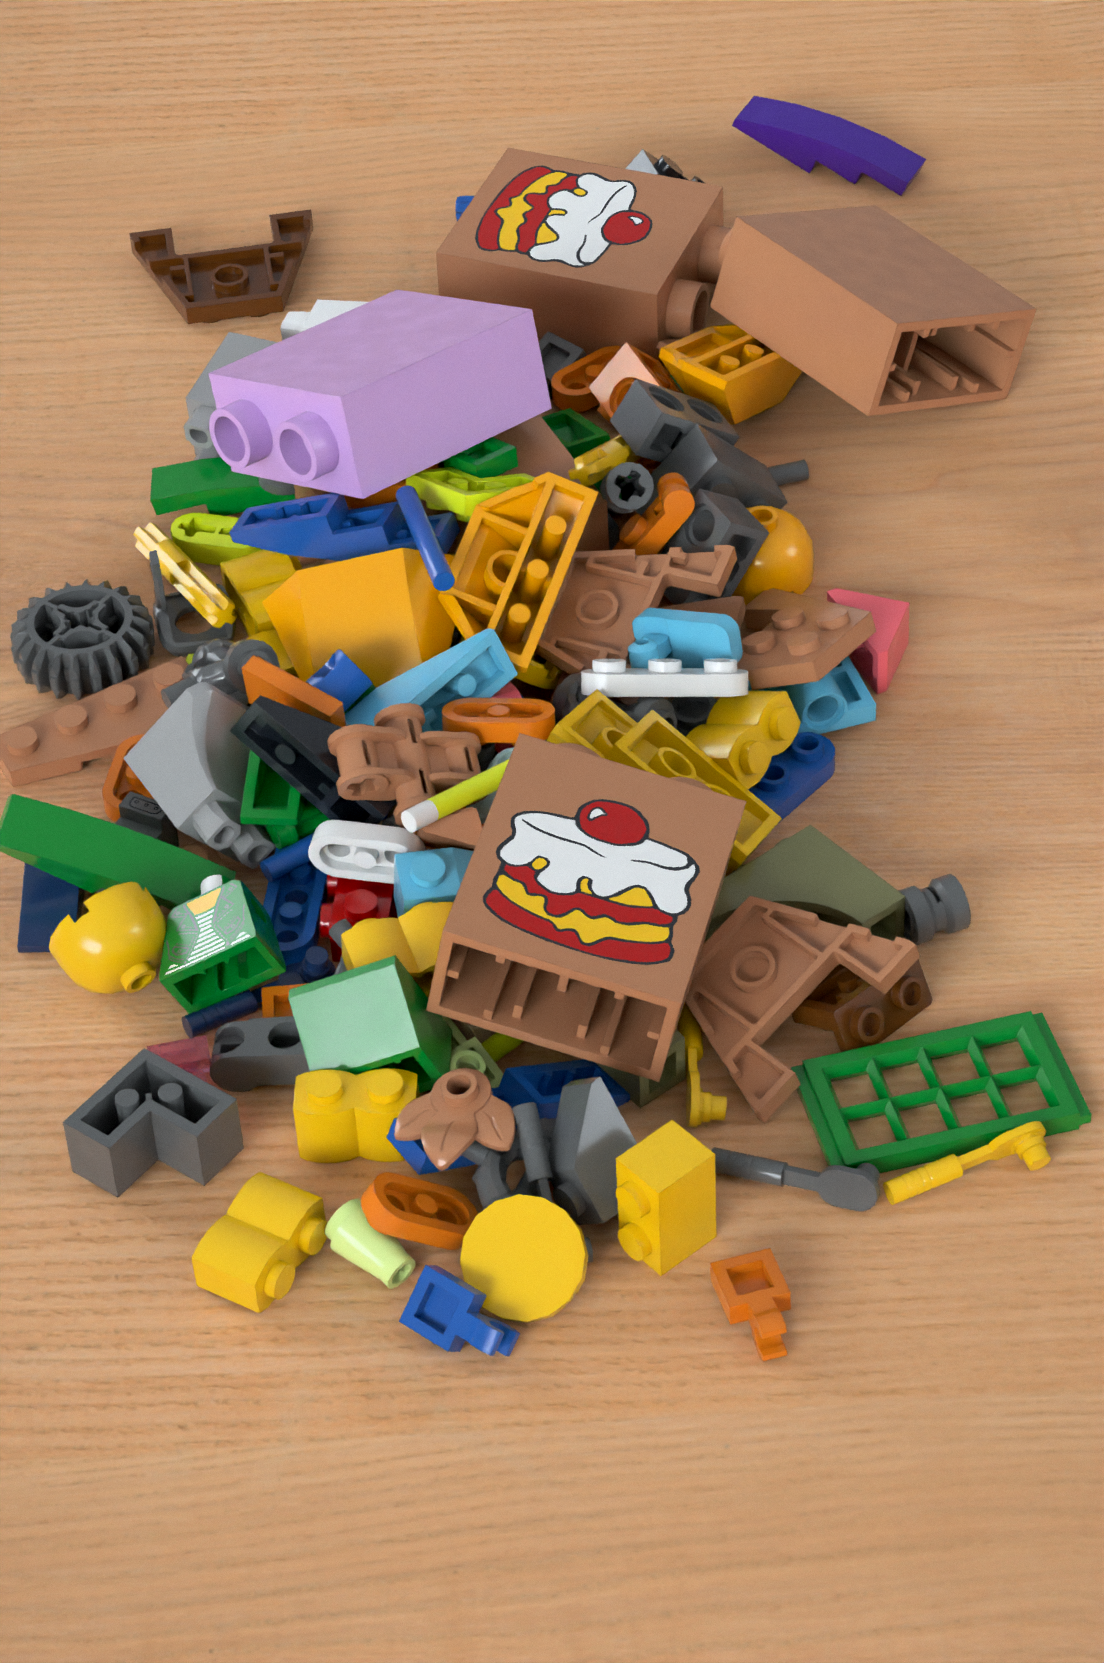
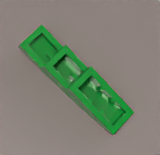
[150,457,296,516]
[0,794,236,910]

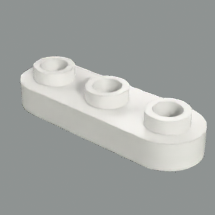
[581,658,748,697]

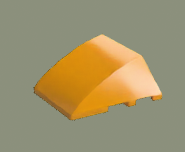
[262,548,455,688]

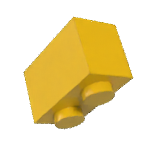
[616,1120,717,1276]

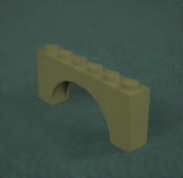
[596,825,905,1108]

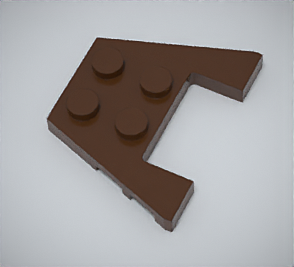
[129,209,313,324]

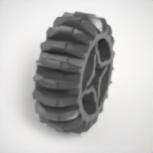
[10,579,155,700]

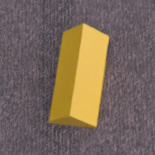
[547,689,782,877]

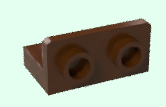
[791,959,932,1052]

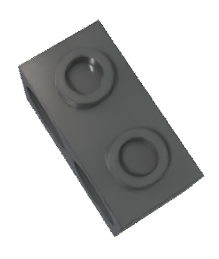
[610,379,740,462]
[661,489,769,605]

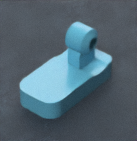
[628,608,743,668]

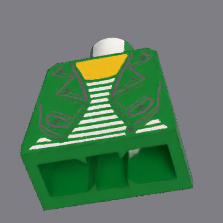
[159,875,286,1014]

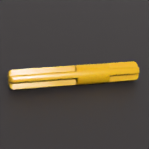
[568,435,642,487]
[133,523,237,629]

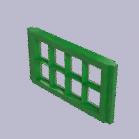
[791,1011,1092,1174]

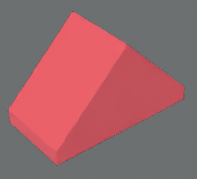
[827,588,910,695]

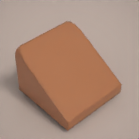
[416,806,483,851]

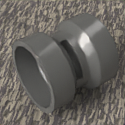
[898,874,971,945]

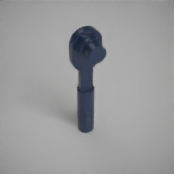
[182,946,336,1038]

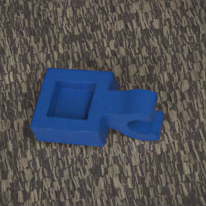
[399,1265,520,1356]

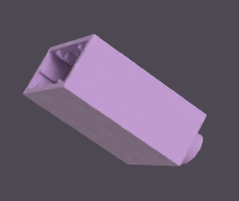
[208,290,552,499]

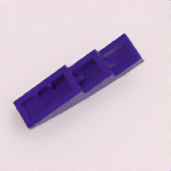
[732,96,926,196]

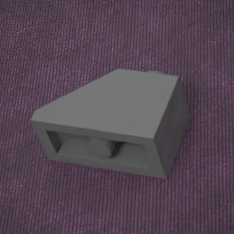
[548,1077,637,1225]

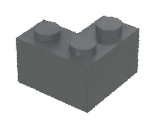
[636,424,788,544]
[63,1048,244,1198]

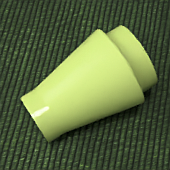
[325,1198,416,1289]

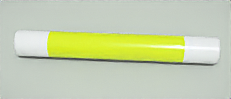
[401,759,509,832]

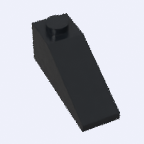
[230,695,397,824]

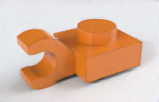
[710,1248,791,1361]

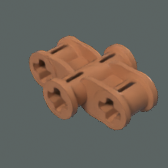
[327,703,489,828]

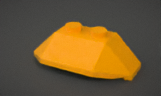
[659,323,802,425]
[438,472,598,674]

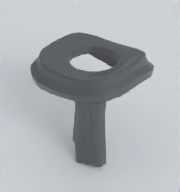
[149,550,236,657]

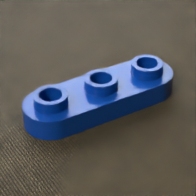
[748,732,835,822]
[263,846,328,966]

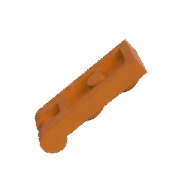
[612,472,695,555]

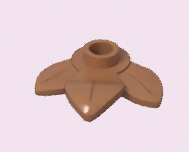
[394,1068,516,1171]

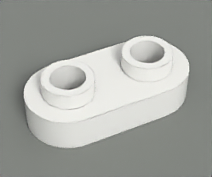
[308,820,426,884]

